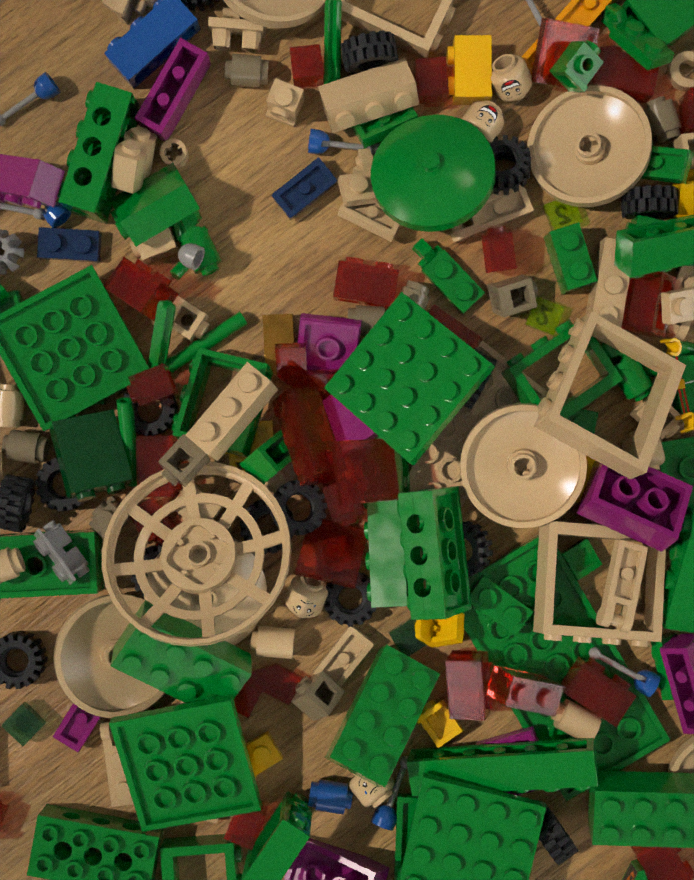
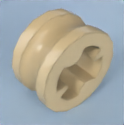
[160,138,189,169]

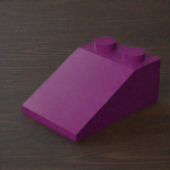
[284,838,390,880]

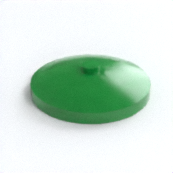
[371,115,496,232]

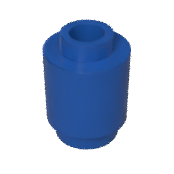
[308,779,353,815]

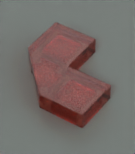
[275,343,338,402]
[234,663,303,718]

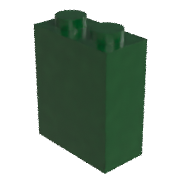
[50,409,133,502]

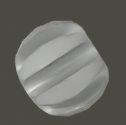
[0,229,25,275]

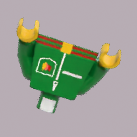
[660,338,694,433]

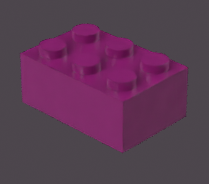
[577,461,693,552]

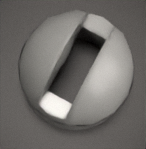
[178,243,205,270]

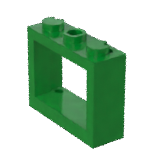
[501,319,623,419]
[172,347,274,457]
[241,791,313,880]
[160,833,243,880]

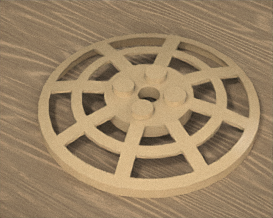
[102,462,291,647]

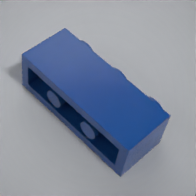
[104,0,201,89]

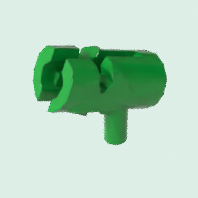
[170,210,222,280]
[600,342,657,402]

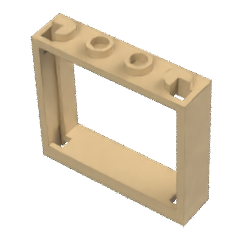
[341,0,456,60]
[534,311,686,479]
[533,521,666,647]

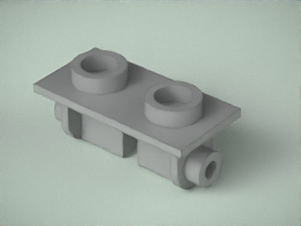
[33,520,90,585]

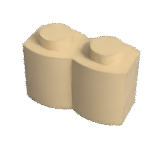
[111,127,156,193]

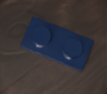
[271,157,338,221]
[37,227,102,263]

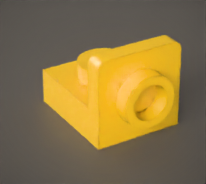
[246,731,283,779]

